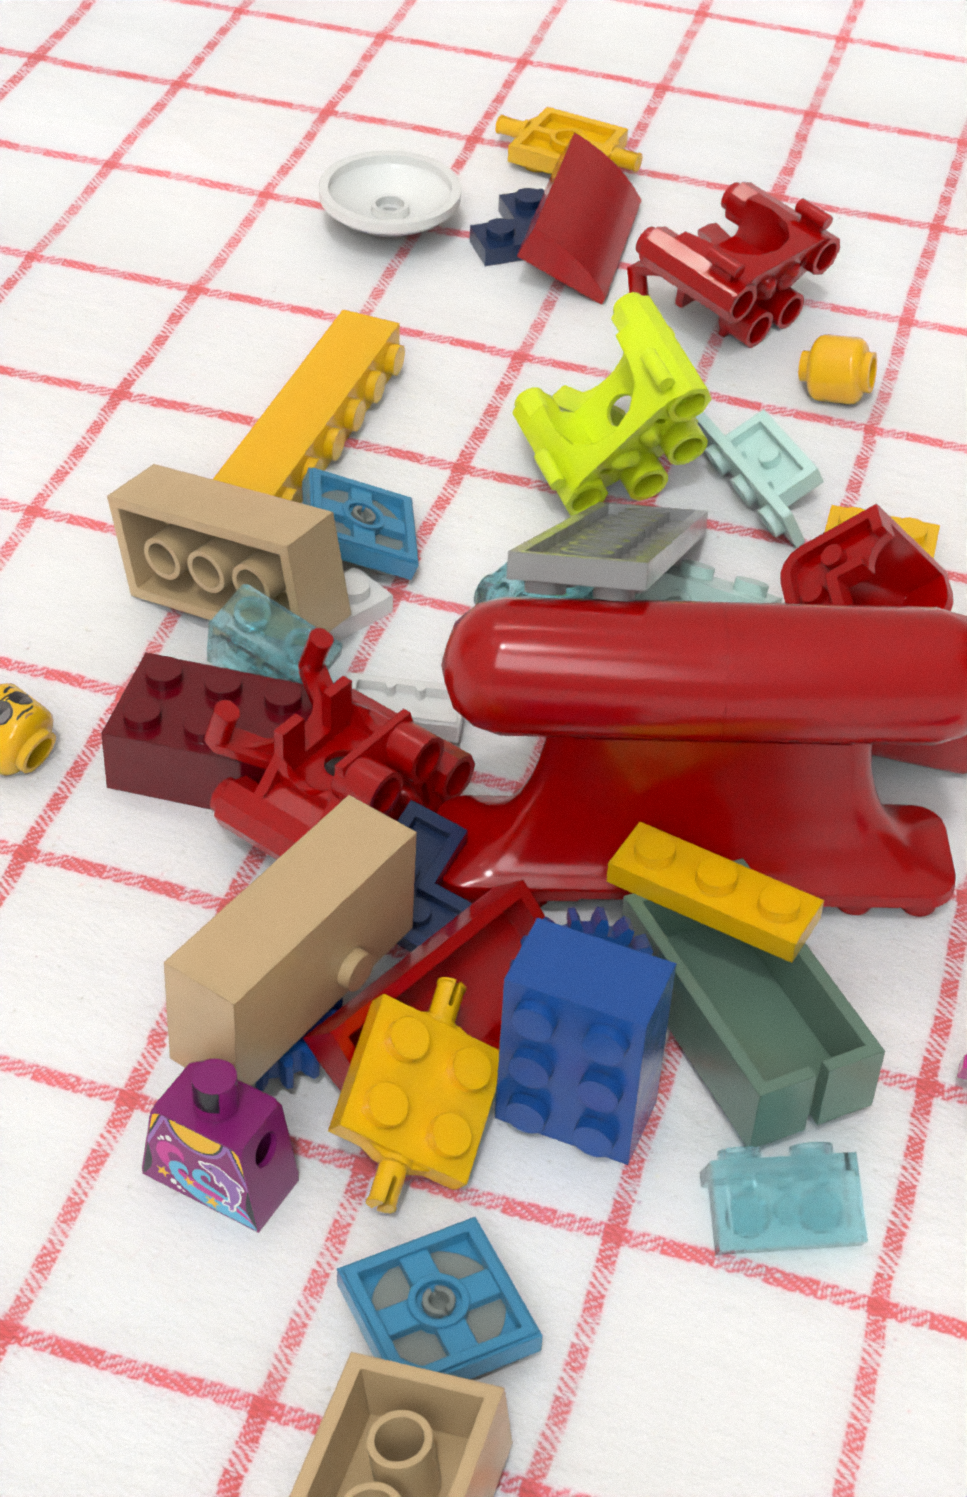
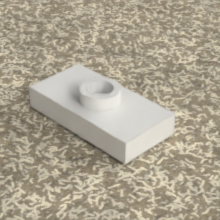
[347,672,463,743]

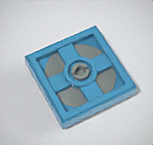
[302,467,419,580]
[337,1217,543,1379]

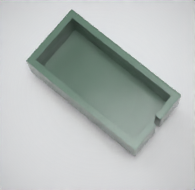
[621,858,885,1150]

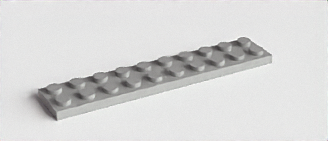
[506,502,708,601]

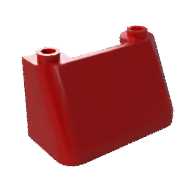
[780,503,967,774]

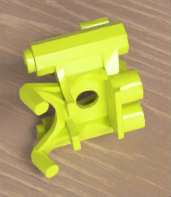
[512,292,712,515]

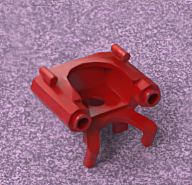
[627,182,840,348]
[204,628,476,860]

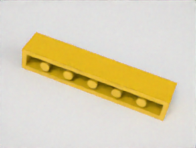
[213,309,405,503]

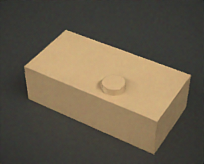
[107,464,351,649]
[164,795,417,1086]
[289,1352,513,1497]

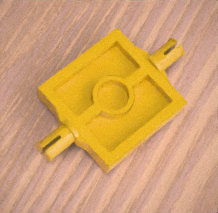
[495,107,643,174]
[328,977,499,1213]

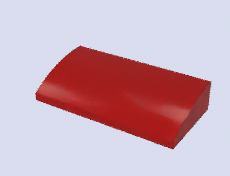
[517,133,642,305]
[303,879,546,1091]

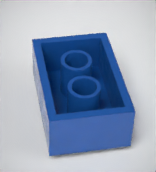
[495,918,676,1165]

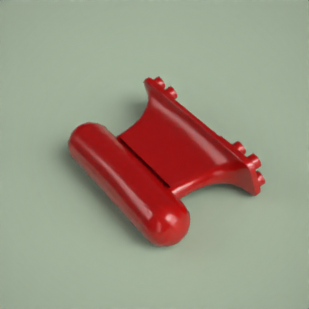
[437,597,967,917]

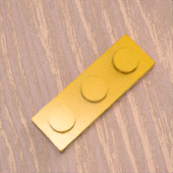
[606,822,824,963]

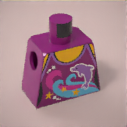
[142,1058,299,1233]

